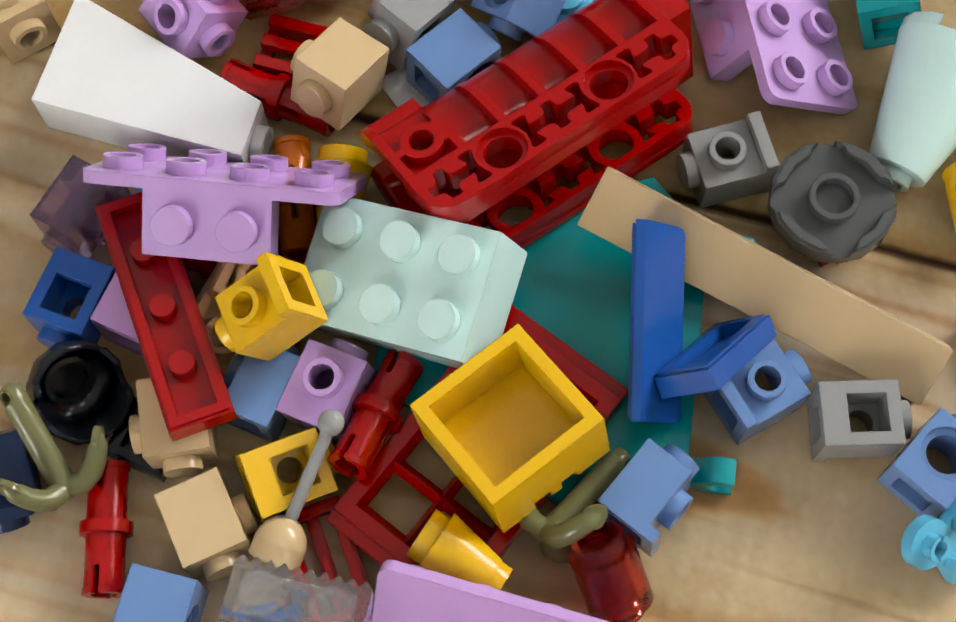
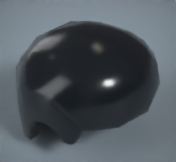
[25,338,134,446]

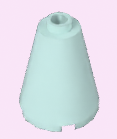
[869,11,956,192]

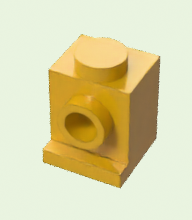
[214,252,328,361]
[233,427,339,519]

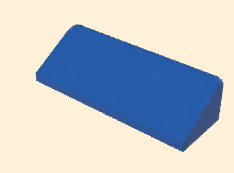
[627,219,685,423]

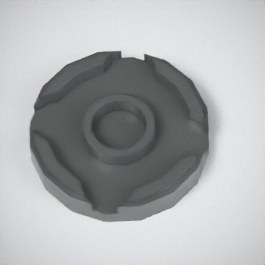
[767,141,897,264]

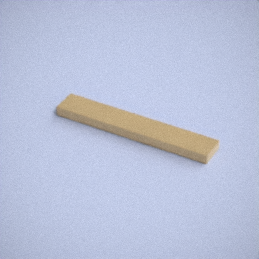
[577,166,954,406]

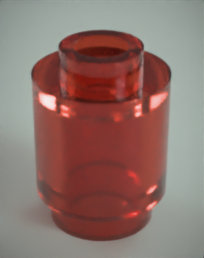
[569,521,654,622]

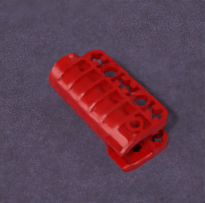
[356,0,693,249]

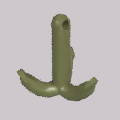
[0,383,109,513]
[519,447,631,564]

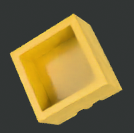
[410,324,610,533]

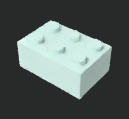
[304,198,528,368]

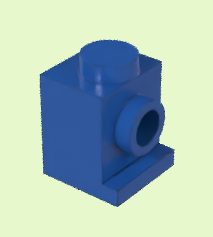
[22,246,116,348]

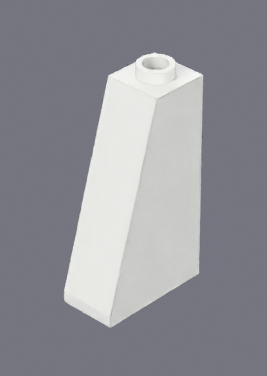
[31,0,274,163]

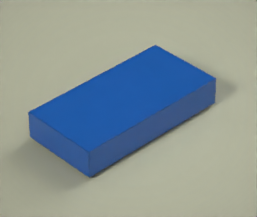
[654,314,777,399]

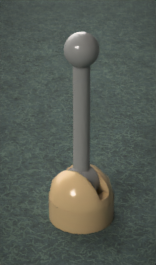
[248,409,345,572]

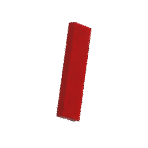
[95,192,237,441]

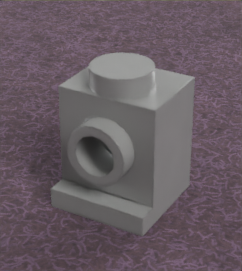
[363,0,457,71]
[676,111,780,208]
[806,379,913,462]

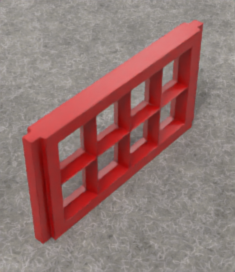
[325,305,628,565]

